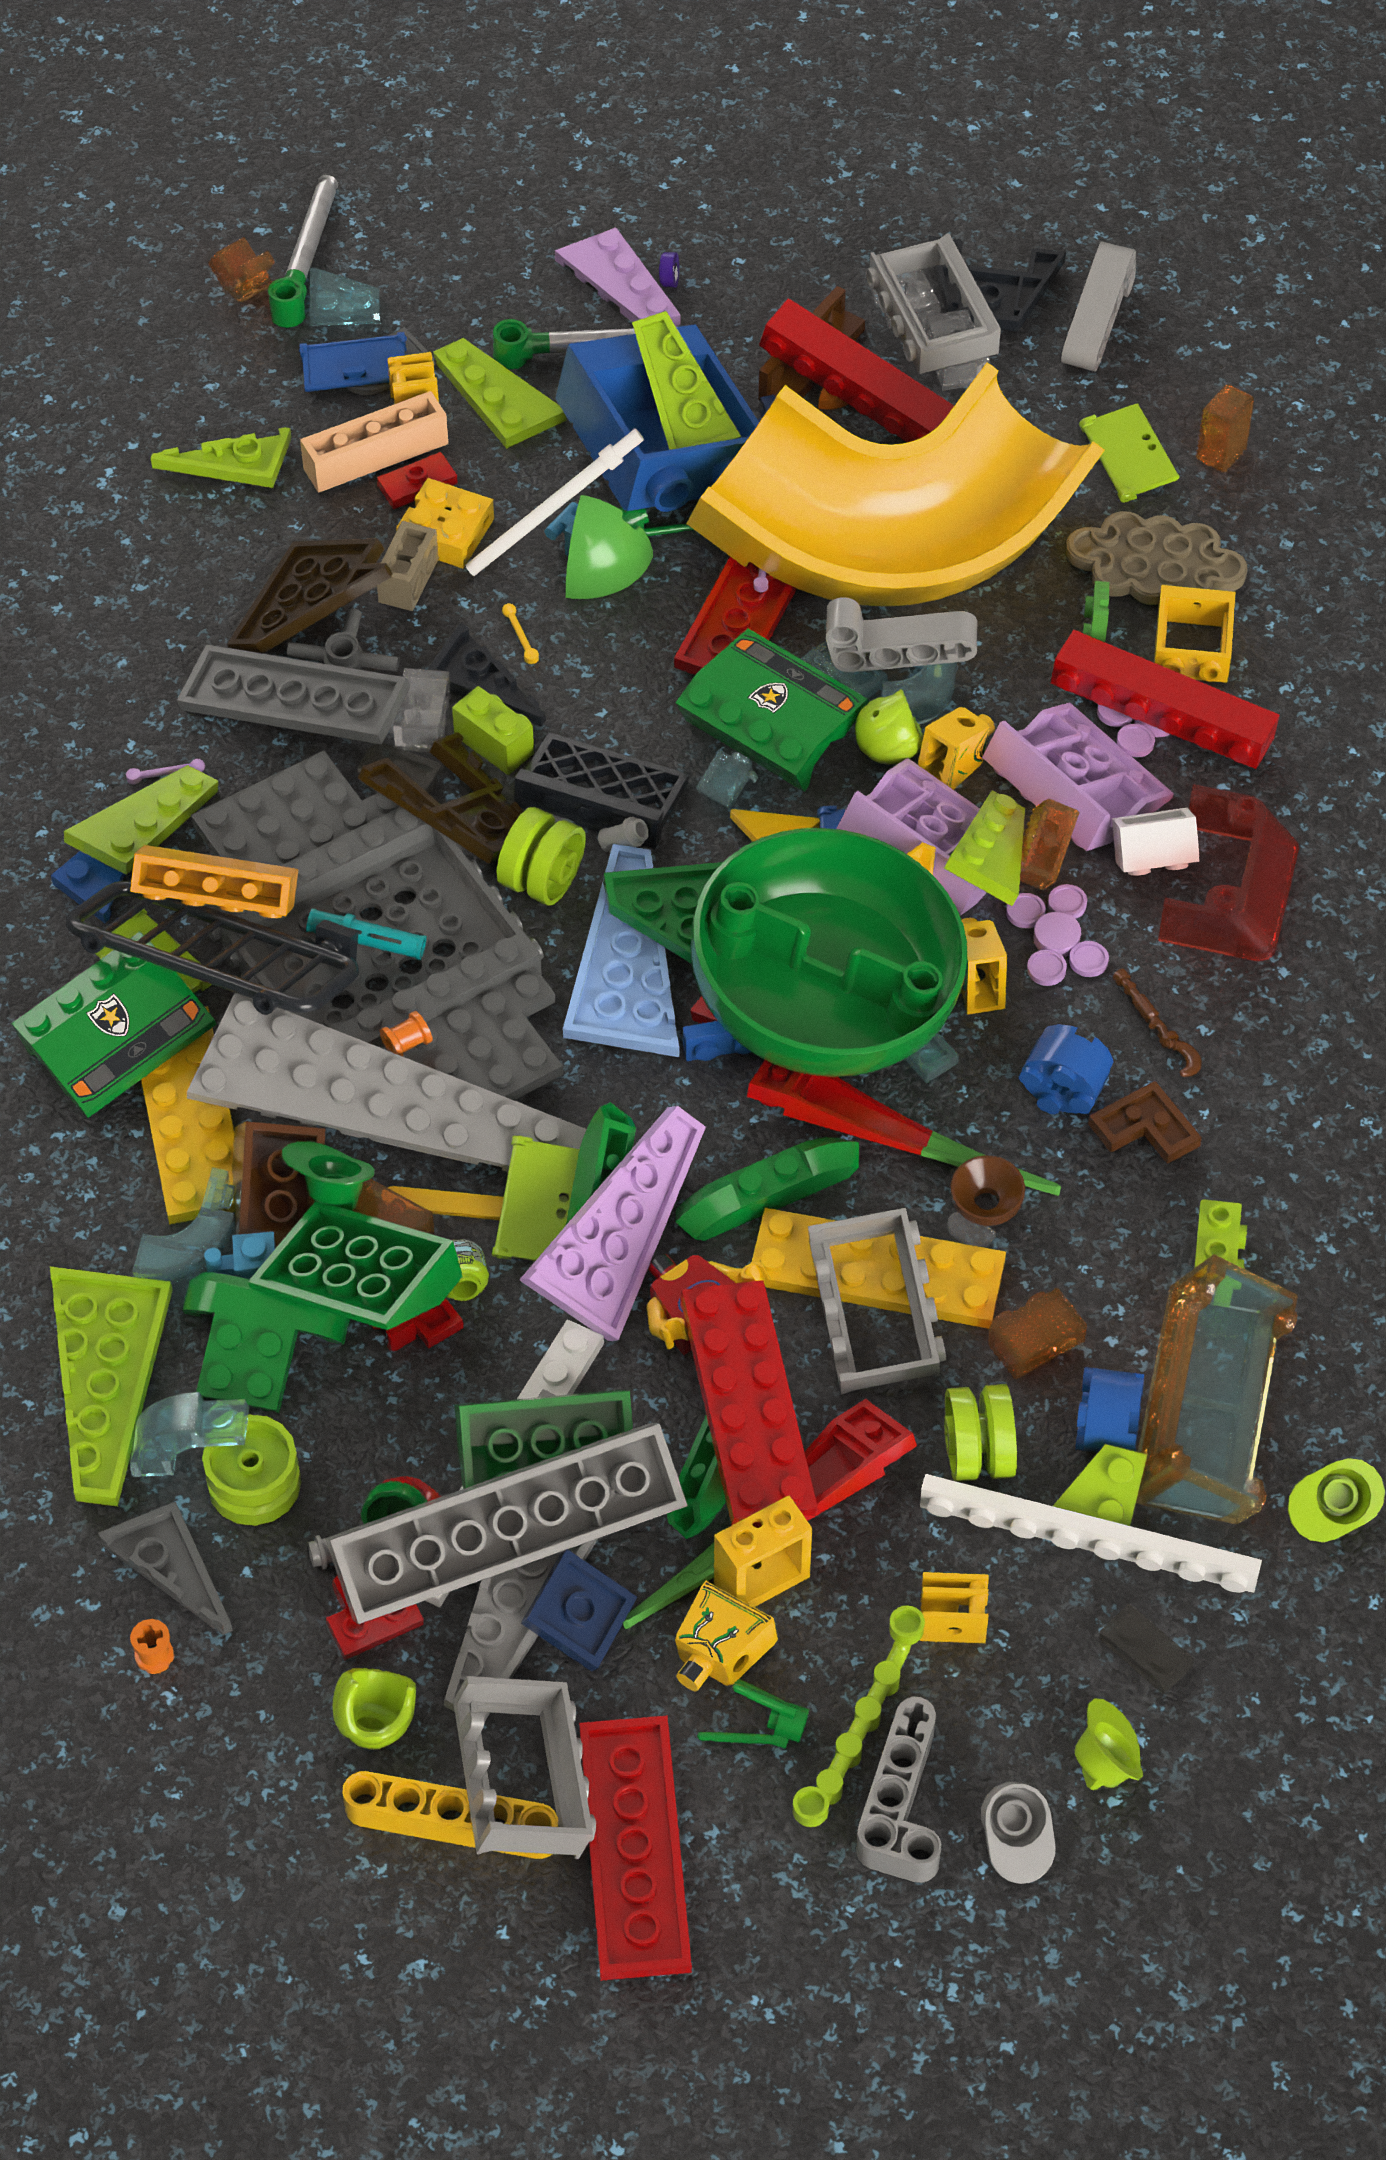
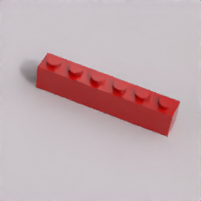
[759,298,954,442]
[1050,629,1280,769]

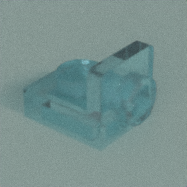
[696,750,758,810]

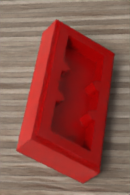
[377,452,458,509]

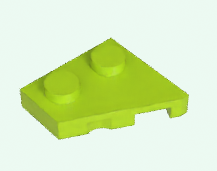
[1053,1444,1148,1526]

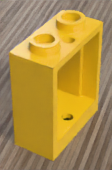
[1154,585,1235,683]
[714,1495,812,1607]

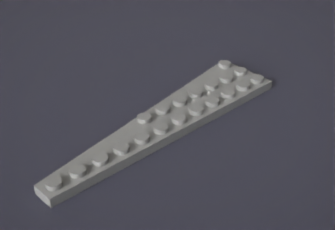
[187,993,587,1172]

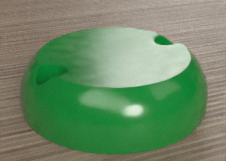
[691,828,967,1077]

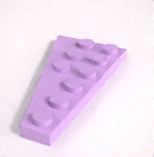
[520,1106,706,1341]

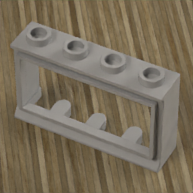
[866,233,1001,374]
[808,1208,946,1395]
[453,1676,596,1859]

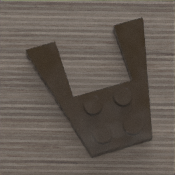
[358,732,524,864]

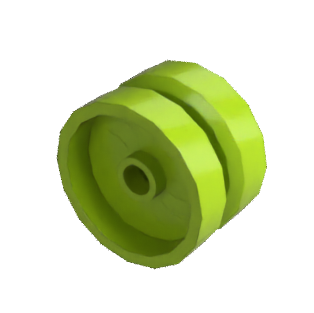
[496,807,586,906]
[944,1384,1017,1482]
[202,1414,301,1526]

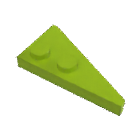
[151,427,291,488]

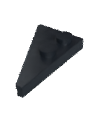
[426,623,546,727]

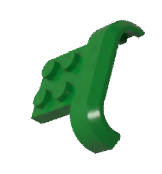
[182,1272,350,1413]

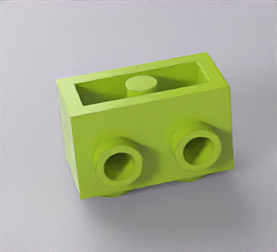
[452,686,534,775]

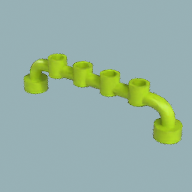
[793,1606,925,1827]

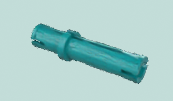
[306,908,427,960]

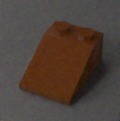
[232,1121,325,1247]

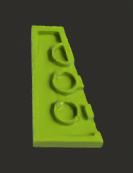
[632,311,742,450]
[64,765,218,874]

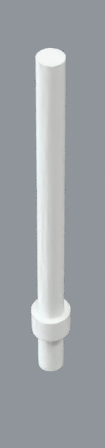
[465,429,644,576]

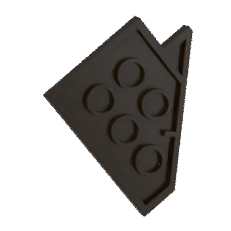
[227,538,393,654]

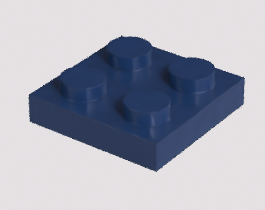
[521,1549,637,1672]

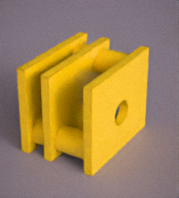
[387,352,439,404]
[920,1572,989,1643]

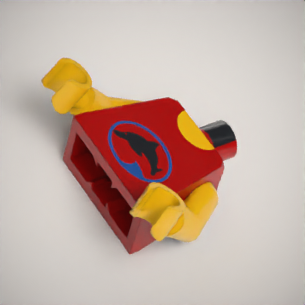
[647,1253,771,1355]

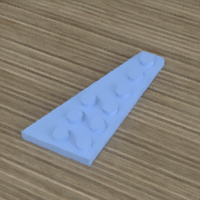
[563,844,679,1057]

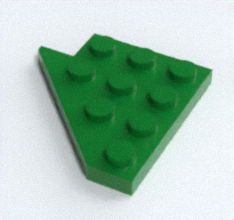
[603,862,723,964]

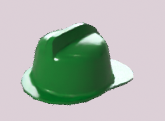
[282,1141,374,1211]

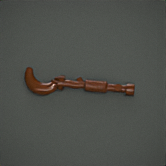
[1112,968,1202,1077]

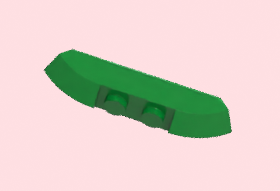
[566,1102,636,1225]
[675,1137,859,1241]
[667,1415,726,1539]

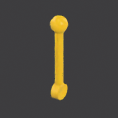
[502,603,539,664]

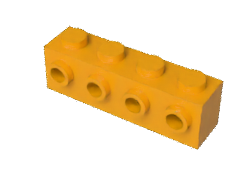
[130,845,298,918]

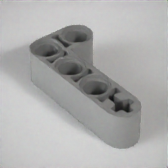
[1061,241,1136,372]
[826,597,977,672]
[856,1697,941,1883]

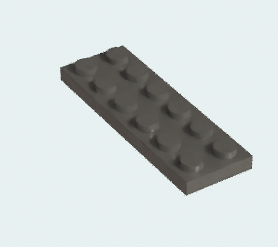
[177,644,410,745]

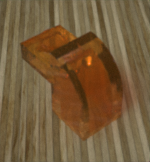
[208,237,275,302]

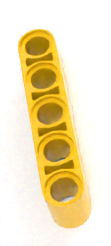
[343,1771,559,1859]

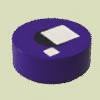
[659,252,679,287]

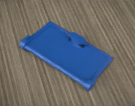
[299,332,407,392]

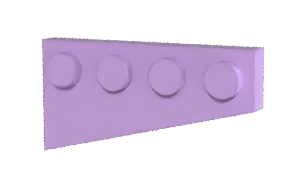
[555,228,681,326]

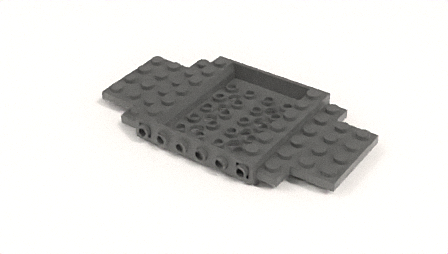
[191,751,563,1100]

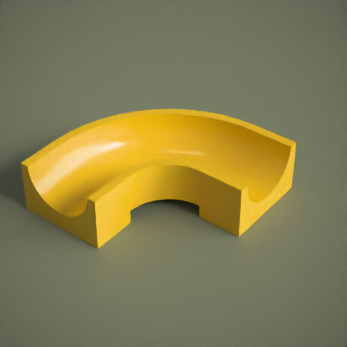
[686,362,1105,606]

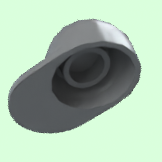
[981,1782,1056,1884]

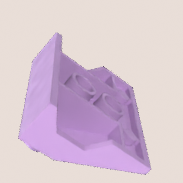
[982,702,1174,851]
[837,758,1029,916]

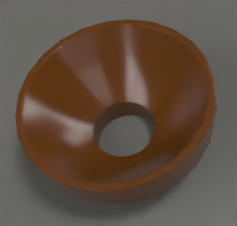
[951,1155,1025,1226]

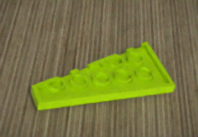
[50,1267,173,1507]

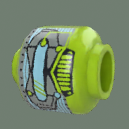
[447,1239,489,1301]

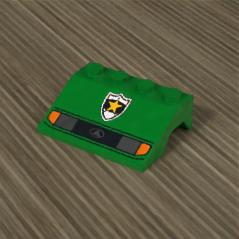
[676,628,869,792]
[11,931,217,1118]

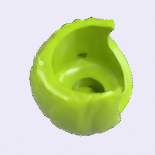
[854,689,923,765]
[332,1668,416,1750]

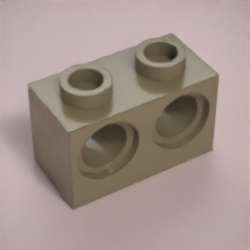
[377,521,439,611]

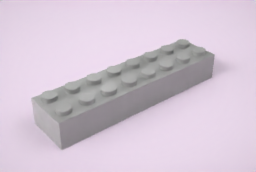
[325,1423,687,1624]

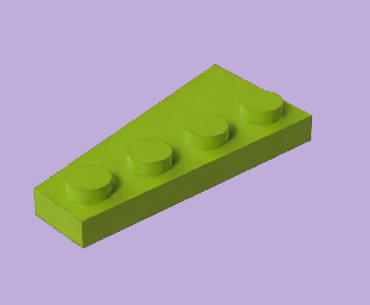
[433,338,567,449]
[944,790,1025,906]

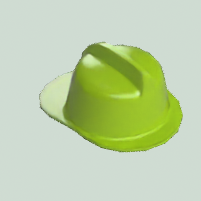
[1288,1458,1385,1542]
[1074,1698,1143,1790]

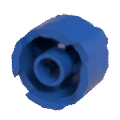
[1019,1024,1113,1115]
[1075,1367,1144,1453]

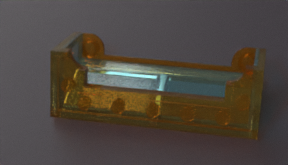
[1136,1254,1298,1524]

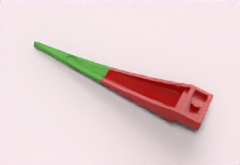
[747,1060,1061,1196]
[623,1399,917,1629]

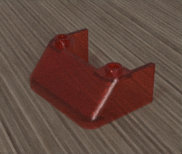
[1158,784,1299,961]

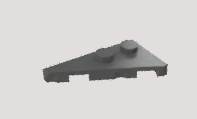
[98,1501,233,1635]

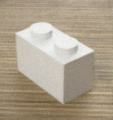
[1112,808,1199,875]

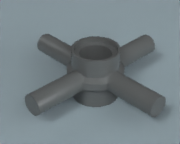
[287,608,399,672]

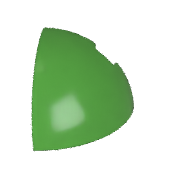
[566,495,653,599]

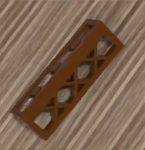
[758,286,865,400]

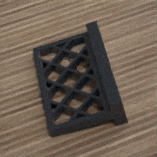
[514,732,689,849]

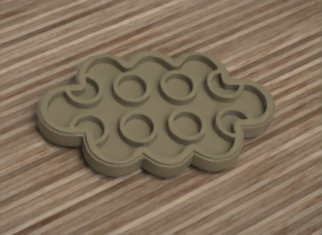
[1066,511,1247,605]

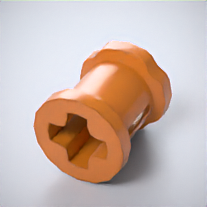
[380,1010,432,1056]
[130,1619,174,1674]

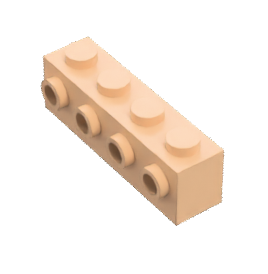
[300,391,448,493]

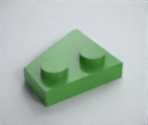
[1083,581,1110,642]

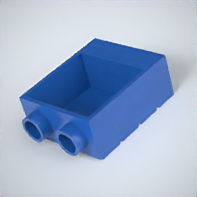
[555,324,759,512]

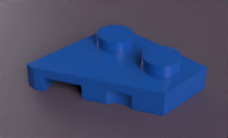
[51,851,126,923]

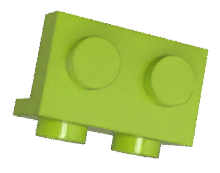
[1194,1199,1247,1299]

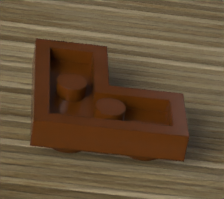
[1088,1081,1202,1164]

